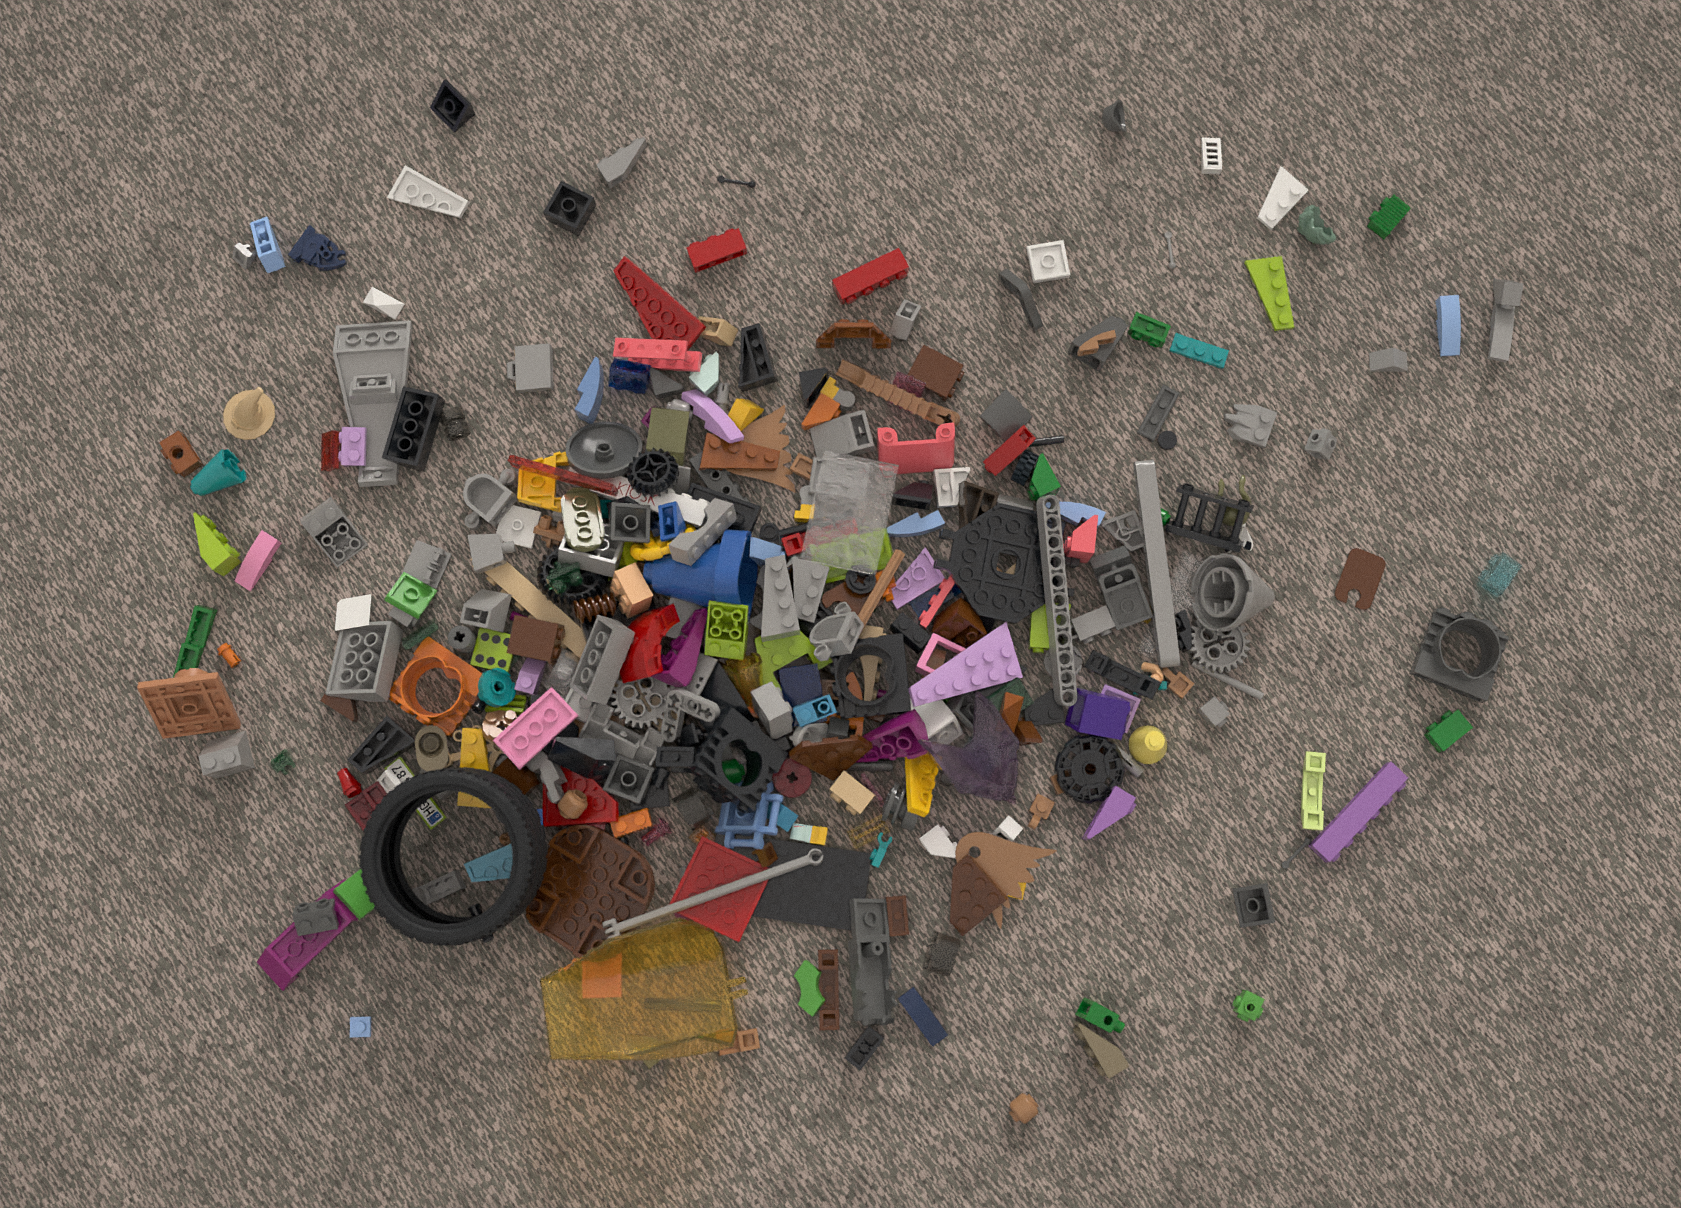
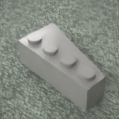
[761,555,800,642]

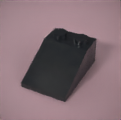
[547,737,616,781]

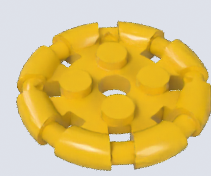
[630,524,696,561]

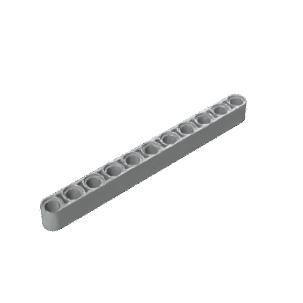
[1133,460,1180,668]
[1036,495,1077,706]

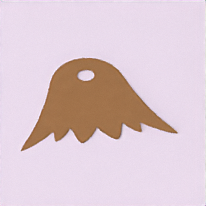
[726,404,795,493]
[955,832,1057,929]

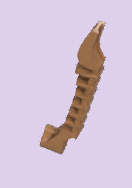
[836,359,960,427]

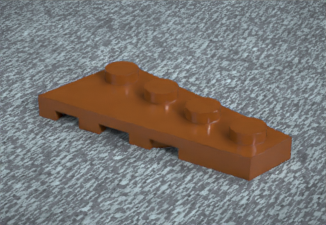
[699,433,780,471]

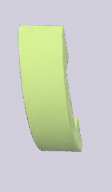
[1301,751,1326,831]

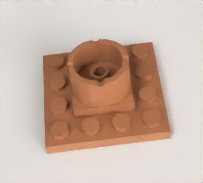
[137,668,241,739]

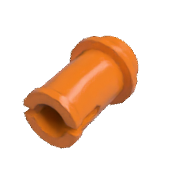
[217,643,241,668]

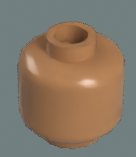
[558,789,588,819]
[1009,1093,1039,1124]

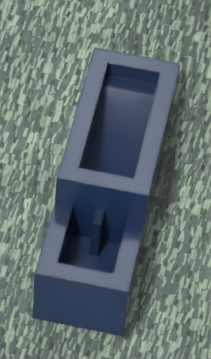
[897,987,948,1047]

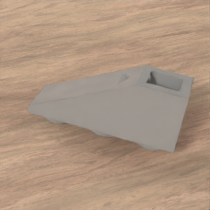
[597,137,647,188]

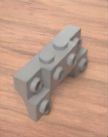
[578,702,665,767]

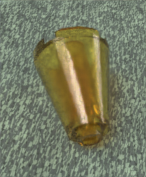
[723,652,763,709]

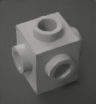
[1304,428,1337,460]

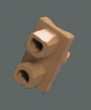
[533,515,565,549]

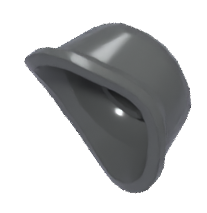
[1102,100,1127,132]

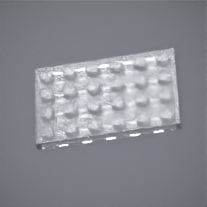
[800,450,899,575]

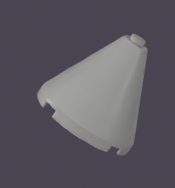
[1191,553,1275,632]

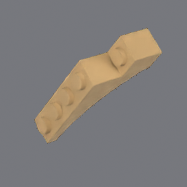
[858,625,886,701]

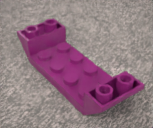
[256,879,359,991]

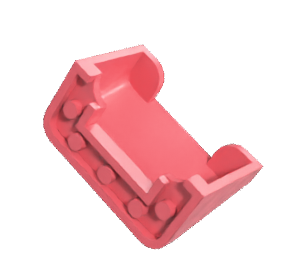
[877,423,955,475]

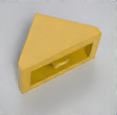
[728,398,764,431]

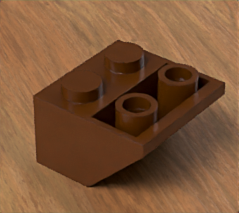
[932,597,987,649]

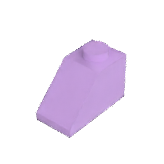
[515,658,547,695]

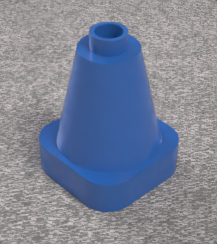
[643,530,758,622]

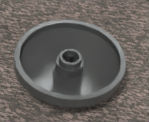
[566,422,643,479]

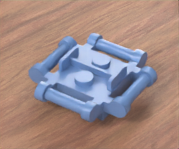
[715,780,783,849]

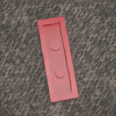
[918,576,955,630]

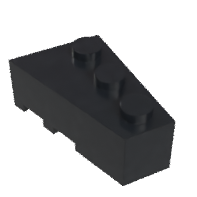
[738,323,778,392]
[347,716,415,774]

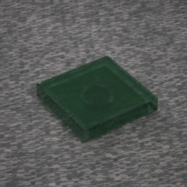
[402,617,439,650]

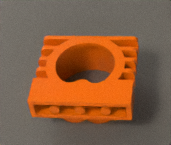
[388,635,482,737]

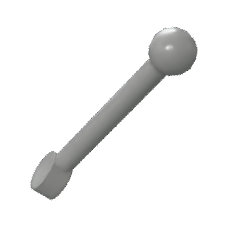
[1164,232,1176,269]

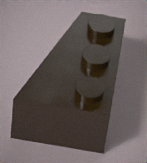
[958,481,1000,529]

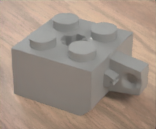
[751,681,794,739]

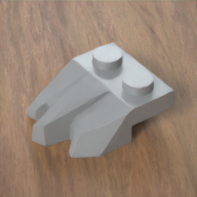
[1224,404,1277,449]

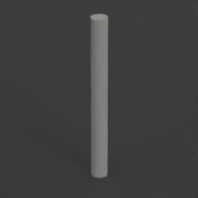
[1191,659,1264,700]

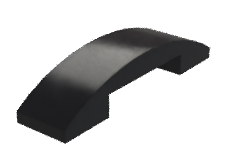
[1084,650,1161,700]

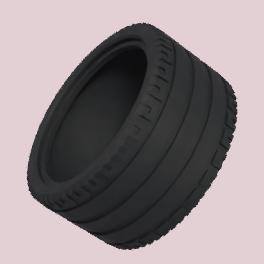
[359,767,548,946]

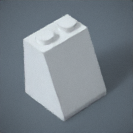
[910,699,963,754]

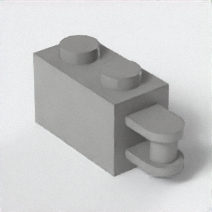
[1062,605,1115,644]

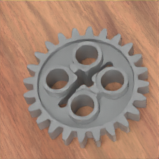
[1188,620,1250,674]
[611,676,669,729]

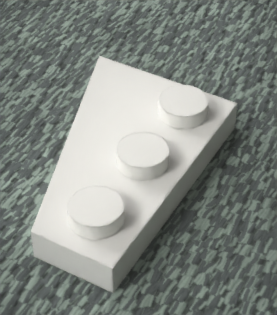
[1257,166,1308,230]

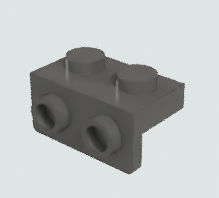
[292,898,339,936]

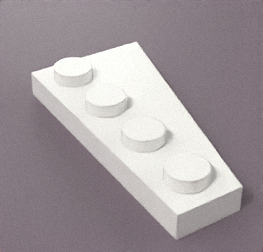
[387,165,470,218]

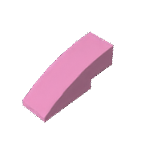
[235,530,282,592]

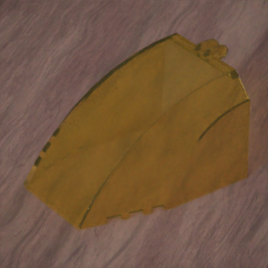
[540,917,748,1061]

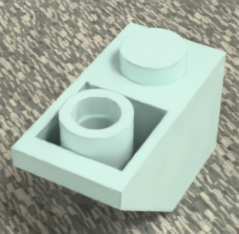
[689,352,720,396]

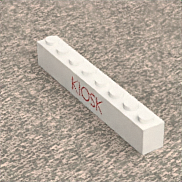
[564,467,710,529]

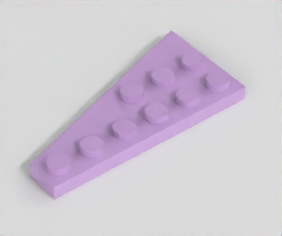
[908,622,1023,707]

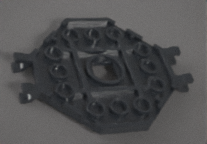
[933,503,1080,624]

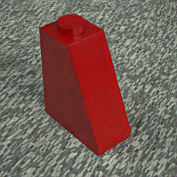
[983,425,1036,476]

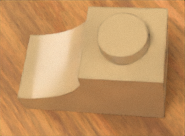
[698,316,738,346]

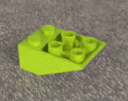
[193,512,242,576]
[704,600,748,660]

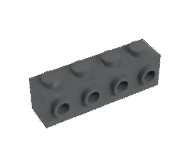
[689,451,749,502]

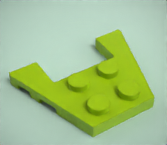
[754,631,833,691]

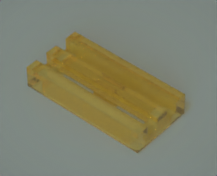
[847,814,890,849]

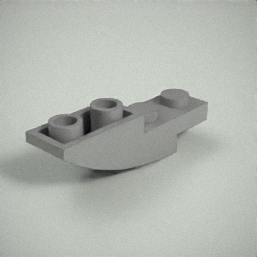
[527,749,567,804]

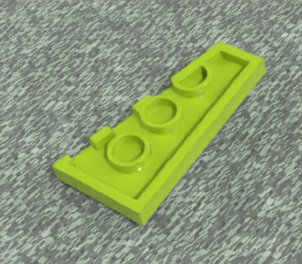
[1244,256,1294,331]

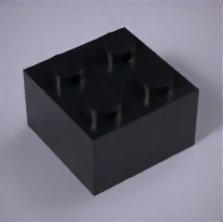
[543,181,596,236]

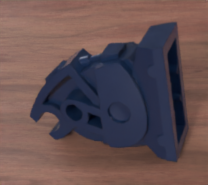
[288,225,347,271]

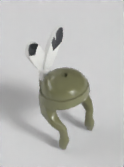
[1217,475,1253,553]

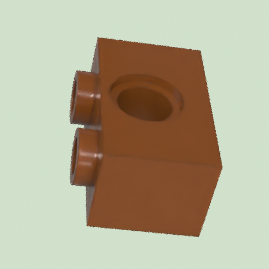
[159,430,203,477]

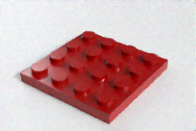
[669,836,769,942]

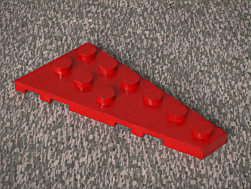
[613,256,707,351]

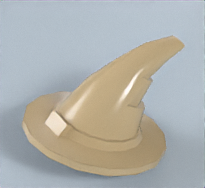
[223,387,275,440]

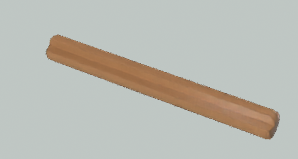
[858,549,905,633]

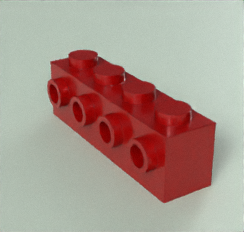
[832,248,909,305]

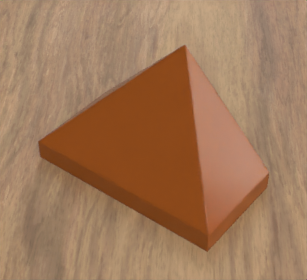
[995,692,1024,735]

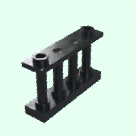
[1165,483,1254,553]

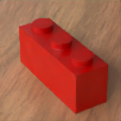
[686,228,747,273]

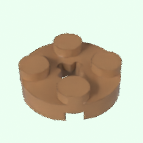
[482,710,518,745]

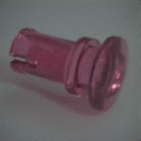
[641,818,672,847]

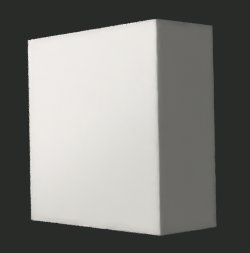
[377,768,401,793]

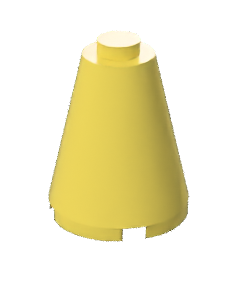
[1129,726,1167,764]

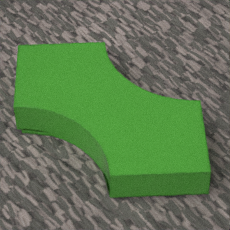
[794,960,826,1017]

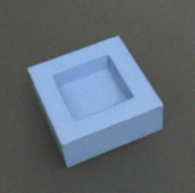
[350,1016,371,1037]

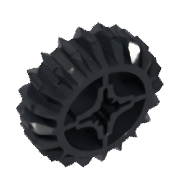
[627,447,679,498]

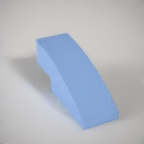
[1436,295,1461,356]
[1045,502,1106,528]
[887,510,945,537]

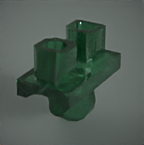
[546,561,582,595]

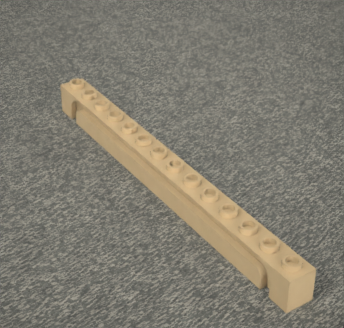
[470,558,685,735]

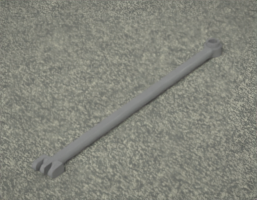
[602,849,823,943]

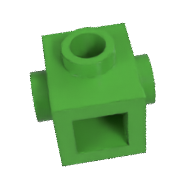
[1232,989,1265,1022]

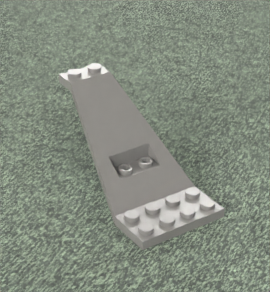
[333,320,412,487]

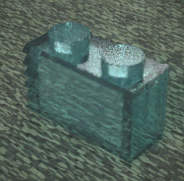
[1477,552,1522,598]

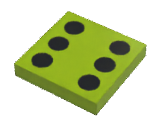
[470,628,513,673]

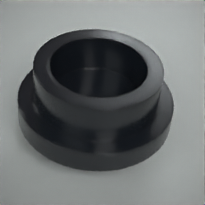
[760,523,779,542]

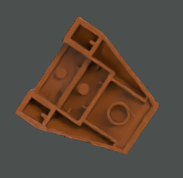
[816,319,891,349]

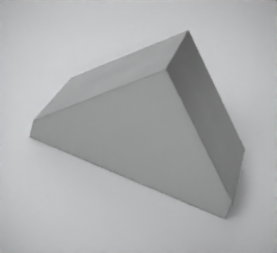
[1369,348,1408,372]

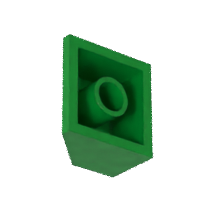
[1027,453,1061,503]

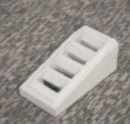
[1201,138,1222,174]

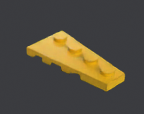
[457,727,491,808]
[905,753,941,817]

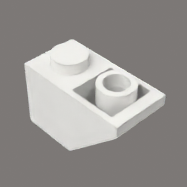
[919,825,957,859]

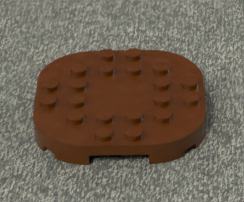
[525,825,655,960]

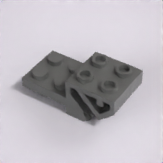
[1089,545,1153,630]

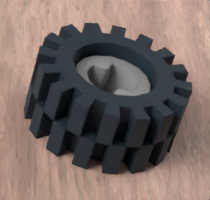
[1010,449,1039,486]

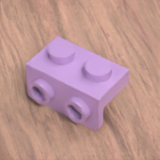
[338,427,367,467]

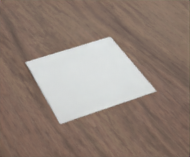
[335,594,371,631]

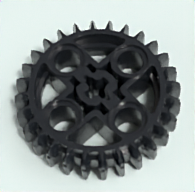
[537,546,608,609]

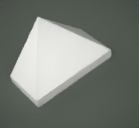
[363,287,405,320]

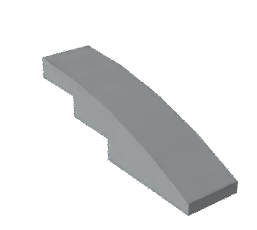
[1487,300,1515,363]

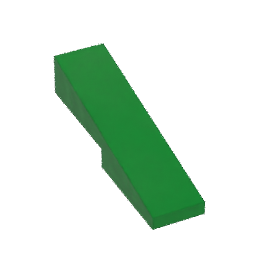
[173,605,217,678]

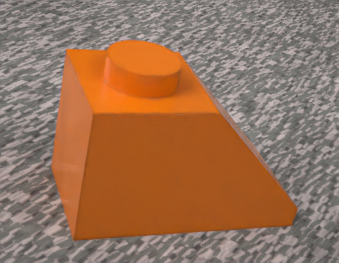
[801,393,842,430]

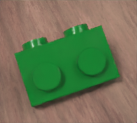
[1127,312,1171,348]

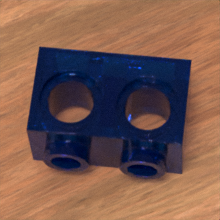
[608,358,651,394]

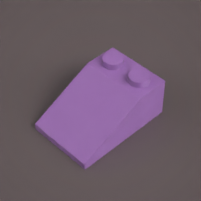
[1082,786,1136,840]

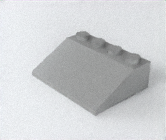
[325,621,403,702]

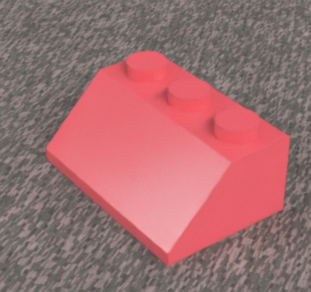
[1063,515,1098,563]

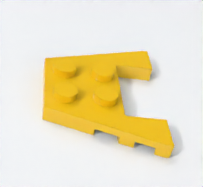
[517,451,569,513]

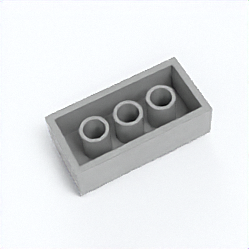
[569,615,635,705]

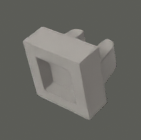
[232,242,257,270]

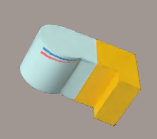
[790,823,828,846]

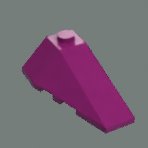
[651,608,708,687]
[855,709,931,763]

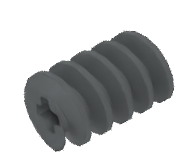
[448,625,477,654]

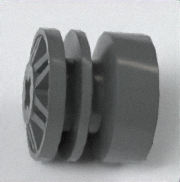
[881,782,919,832]

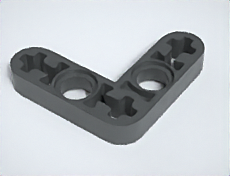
[998,269,1043,331]

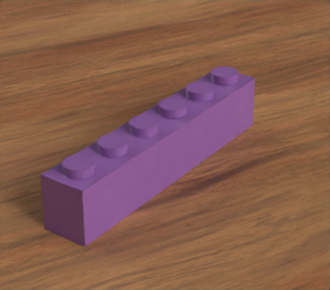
[1309,762,1408,863]

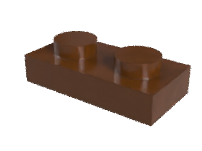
[886,895,909,937]

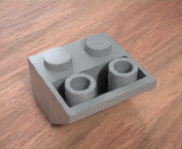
[459,589,512,632]

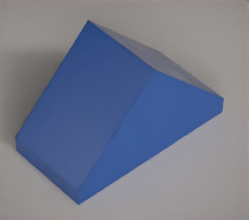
[658,501,686,542]

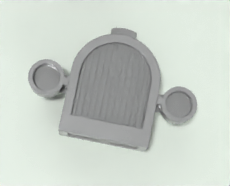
[463,469,517,530]
[809,602,864,661]

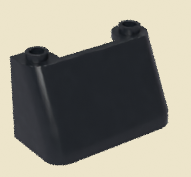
[694,655,755,737]

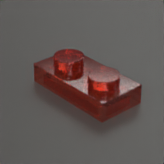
[321,430,340,471]

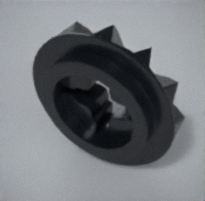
[845,565,876,595]

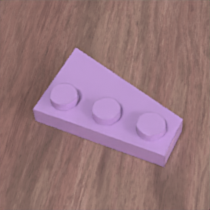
[891,547,945,610]

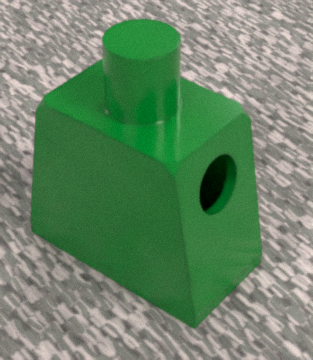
[1075,997,1125,1034]

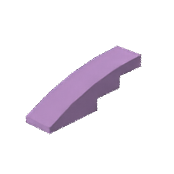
[681,389,744,443]

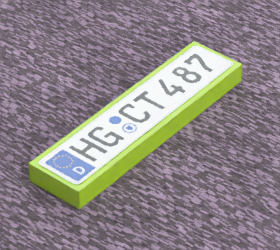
[384,757,447,830]

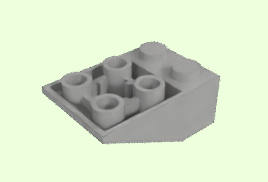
[809,410,874,460]
[300,497,368,568]

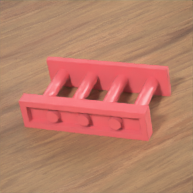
[613,338,702,372]

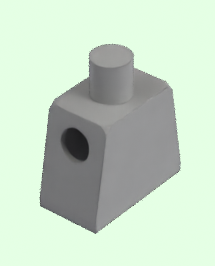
[468,534,516,574]

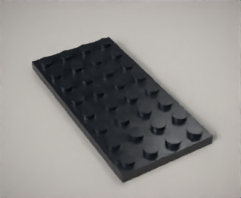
[715,834,871,931]

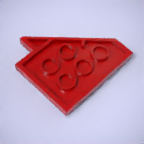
[543,766,619,828]

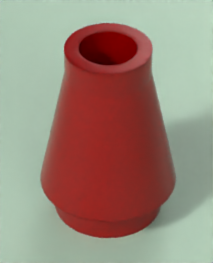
[337,768,362,798]

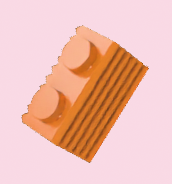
[610,808,654,838]

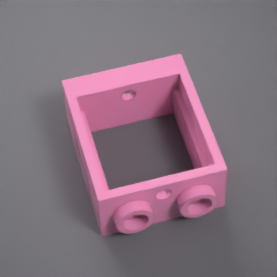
[915,633,966,676]

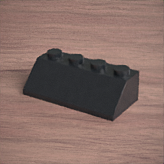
[382,386,445,472]

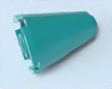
[190,449,247,496]

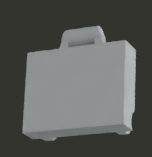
[506,343,555,393]

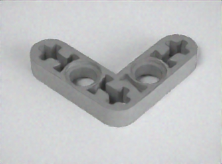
[661,688,720,742]

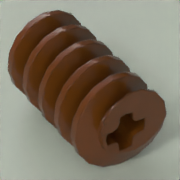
[573,592,616,624]

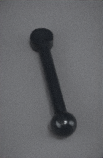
[717,176,756,188]

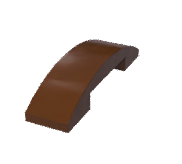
[818,949,840,1030]

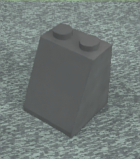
[1068,316,1128,372]

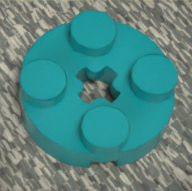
[478,668,516,707]

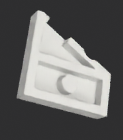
[933,467,970,508]

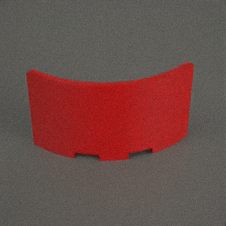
[620,603,680,683]

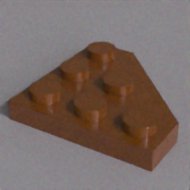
[789,734,873,781]
[950,854,1007,936]

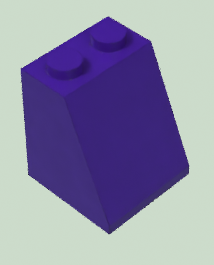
[1065,688,1130,740]

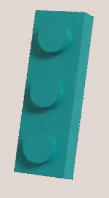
[1169,333,1229,369]

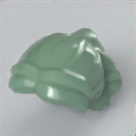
[1297,205,1336,245]

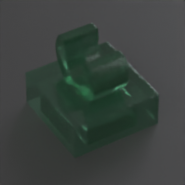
[270,749,296,775]

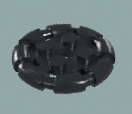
[1055,734,1125,804]

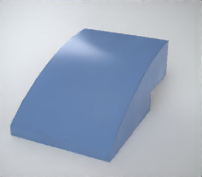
[575,357,604,424]

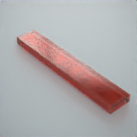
[507,455,619,497]

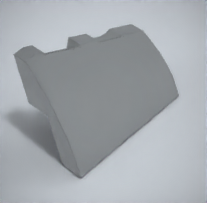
[1101,510,1143,552]

